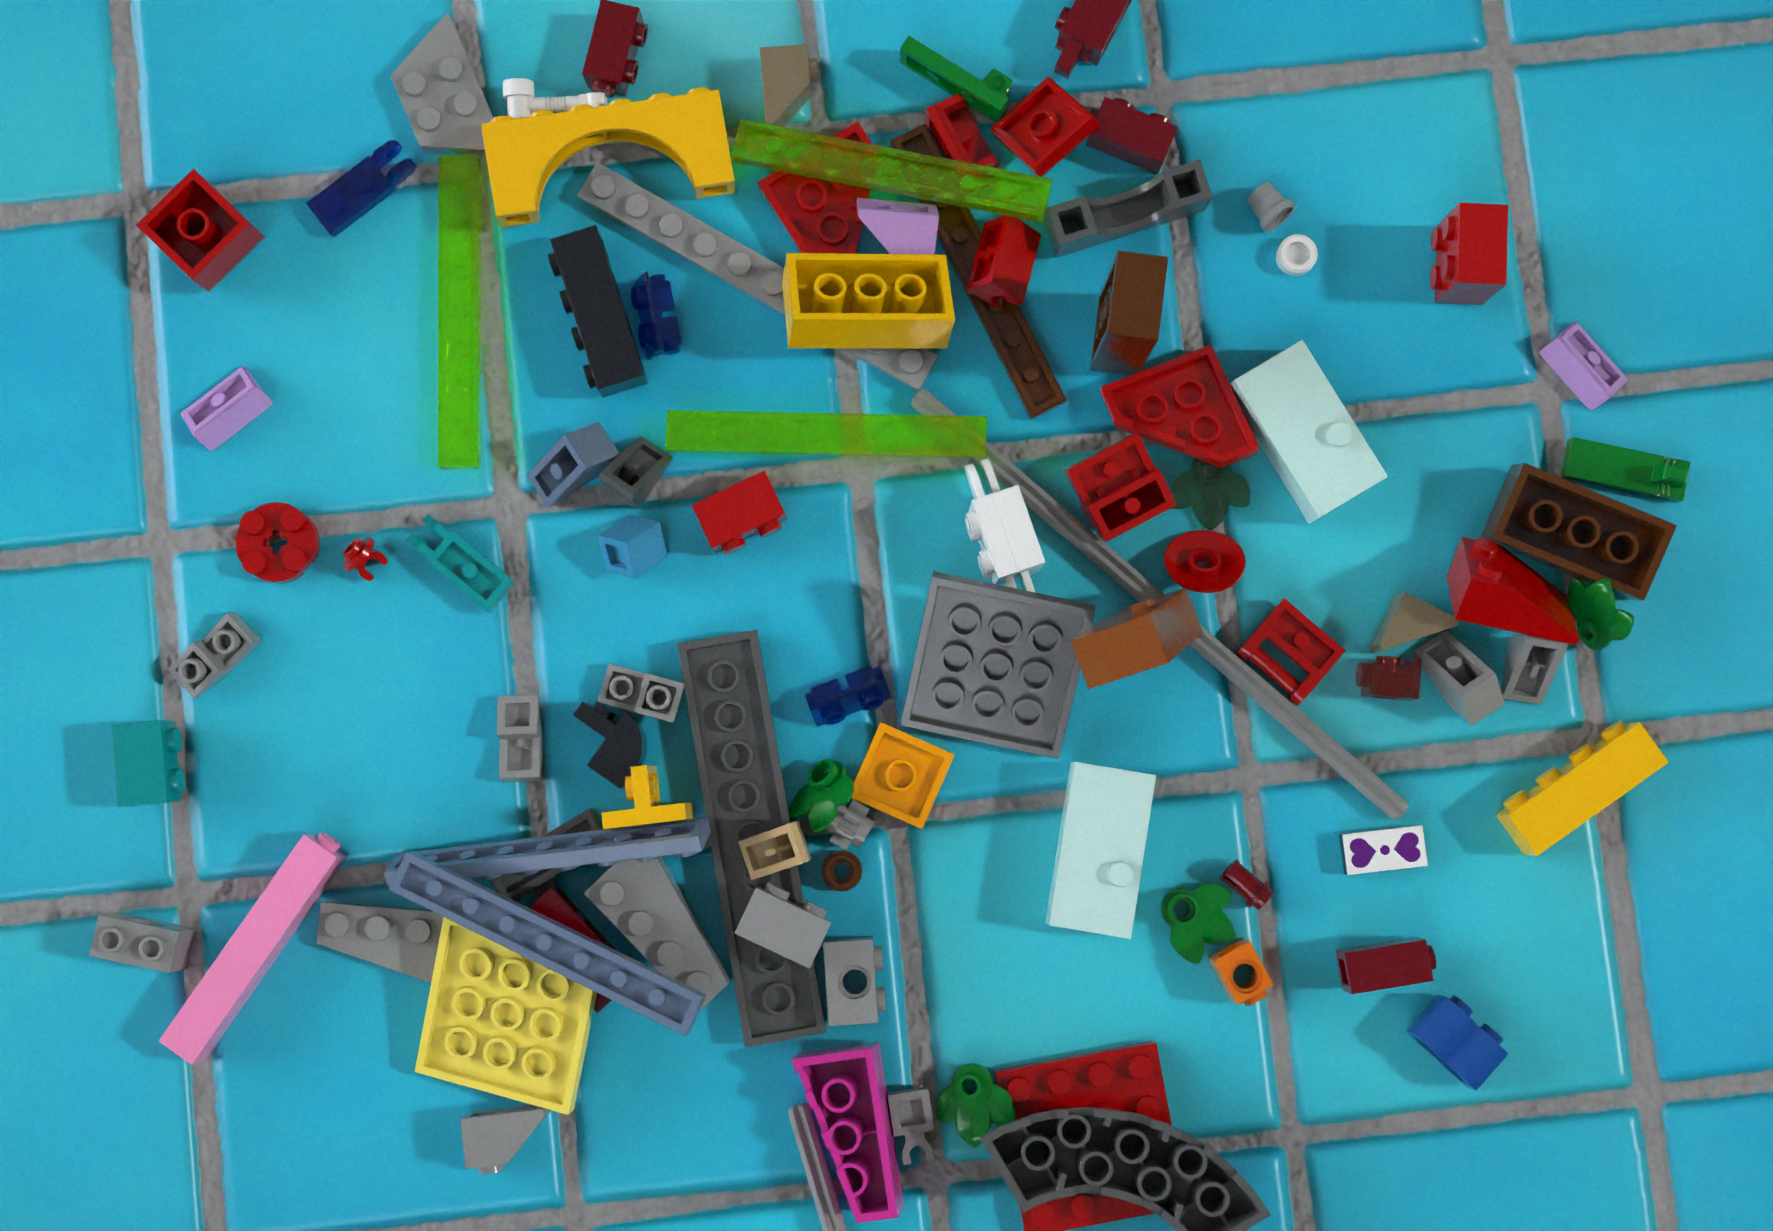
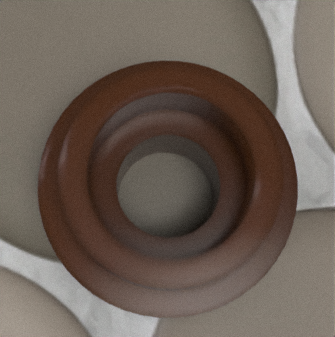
[822,850,862,892]

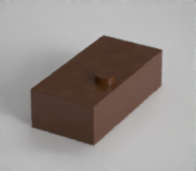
[1090,251,1168,375]
[1480,463,1677,601]

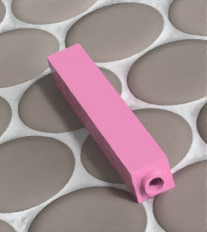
[159,832,348,1065]

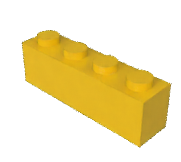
[1496,721,1669,856]

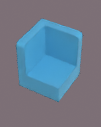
[598,515,667,578]

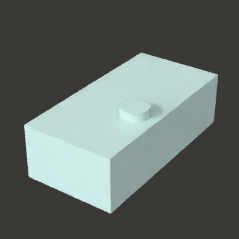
[1230,339,1388,524]
[1045,762,1156,939]

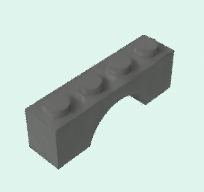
[1044,160,1213,258]

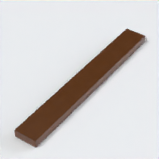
[890,123,1067,420]

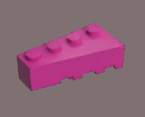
[791,1041,904,1223]

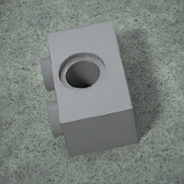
[89,912,196,973]
[823,936,886,1026]

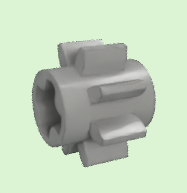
[825,799,875,851]

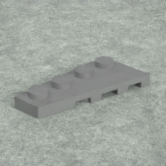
[316,901,443,983]

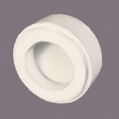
[1276,234,1318,276]

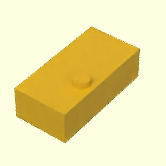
[782,253,955,349]

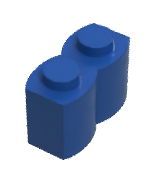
[1406,994,1508,1091]

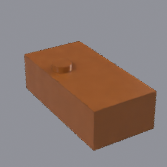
[1071,588,1203,689]

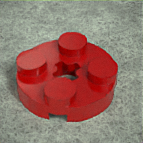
[235,502,320,583]

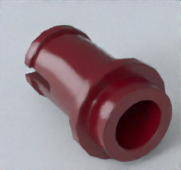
[1219,859,1274,910]

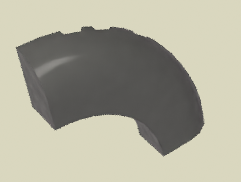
[980,1107,1271,1231]

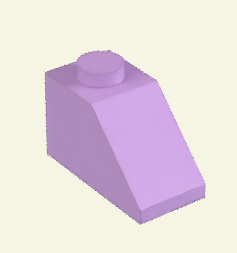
[856,198,939,254]

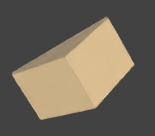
[738,821,812,880]

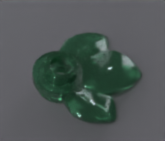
[1171,458,1250,530]

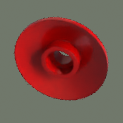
[1164,530,1246,593]

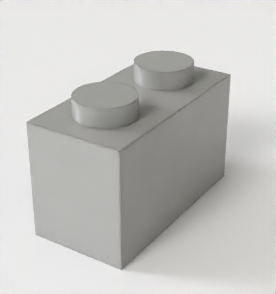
[734,883,832,969]

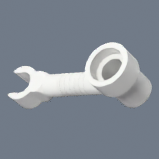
[502,78,608,119]

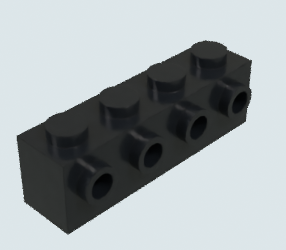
[547,225,648,398]

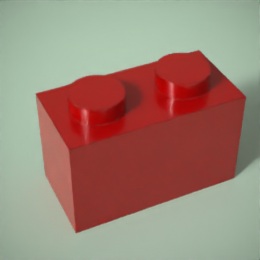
[692,470,787,555]

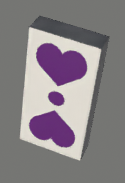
[1339,825,1428,875]

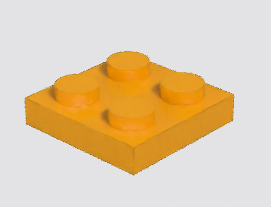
[851,722,955,829]

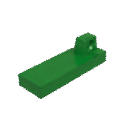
[900,36,1013,123]
[1560,437,1691,503]

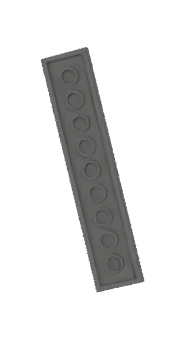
[677,630,826,1047]

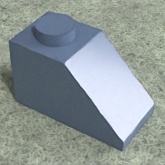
[527,422,620,508]

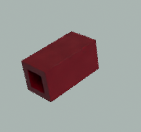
[582,0,648,98]
[1086,97,1178,175]
[1335,937,1436,994]

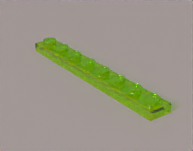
[731,119,1052,222]
[438,155,481,470]
[666,410,987,458]

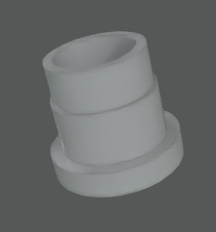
[1246,182,1296,232]

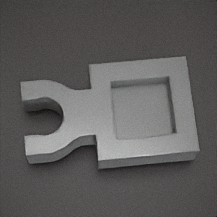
[888,1086,935,1165]

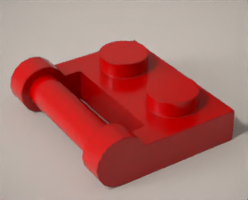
[1235,598,1346,706]

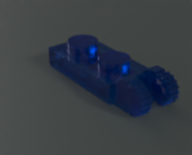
[306,139,417,237]

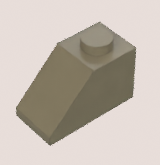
[760,44,818,138]

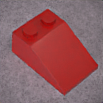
[1446,537,1579,645]

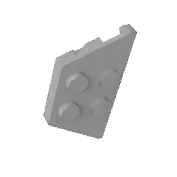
[390,14,494,154]

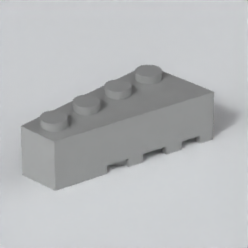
[584,856,732,1012]

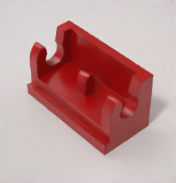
[925,94,1000,189]
[966,213,1041,308]

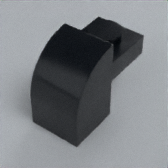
[573,701,647,789]

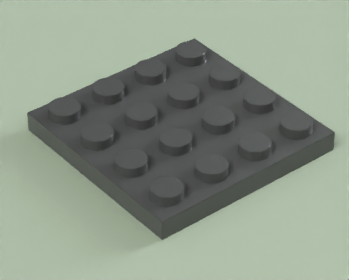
[900,571,1095,759]

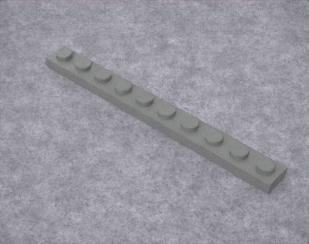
[577,162,938,392]

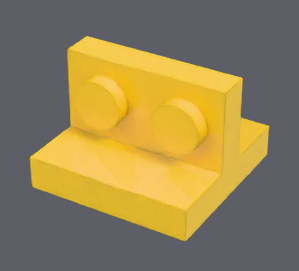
[601,765,694,829]

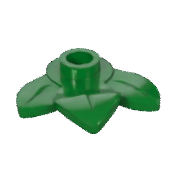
[1568,577,1634,650]
[789,759,854,833]
[1161,883,1236,964]
[936,1063,1016,1148]

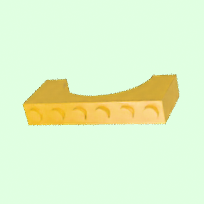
[481,87,735,228]

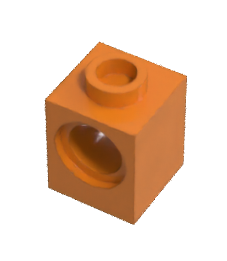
[1207,938,1274,1006]

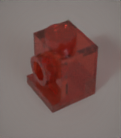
[1356,656,1422,701]

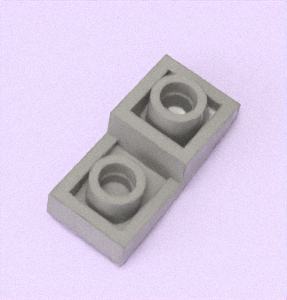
[167,612,262,699]
[598,663,685,723]

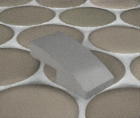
[497,694,542,782]

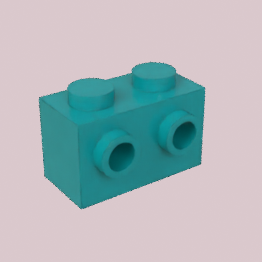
[111,720,185,807]

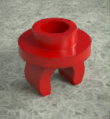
[342,537,388,581]

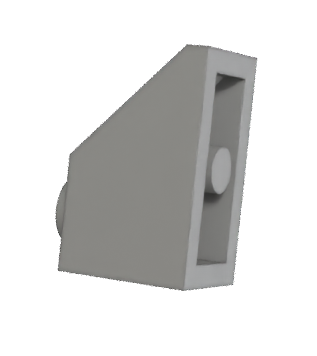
[1413,630,1505,726]
[460,1105,551,1174]

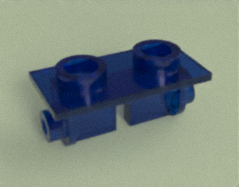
[631,272,682,360]
[805,665,892,727]

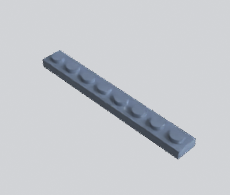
[384,817,711,887]
[389,851,706,1036]

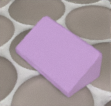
[1539,321,1628,410]
[181,365,273,451]

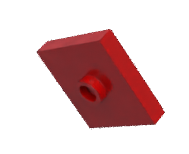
[990,76,1100,179]

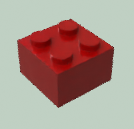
[136,169,265,292]
[1430,202,1508,305]

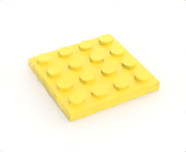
[415,917,597,1115]

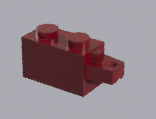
[1054,0,1132,79]

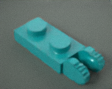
[406,514,516,613]

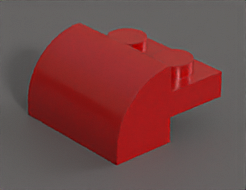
[1064,433,1177,542]

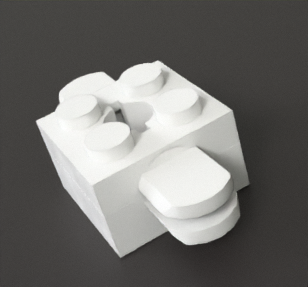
[964,458,1045,593]

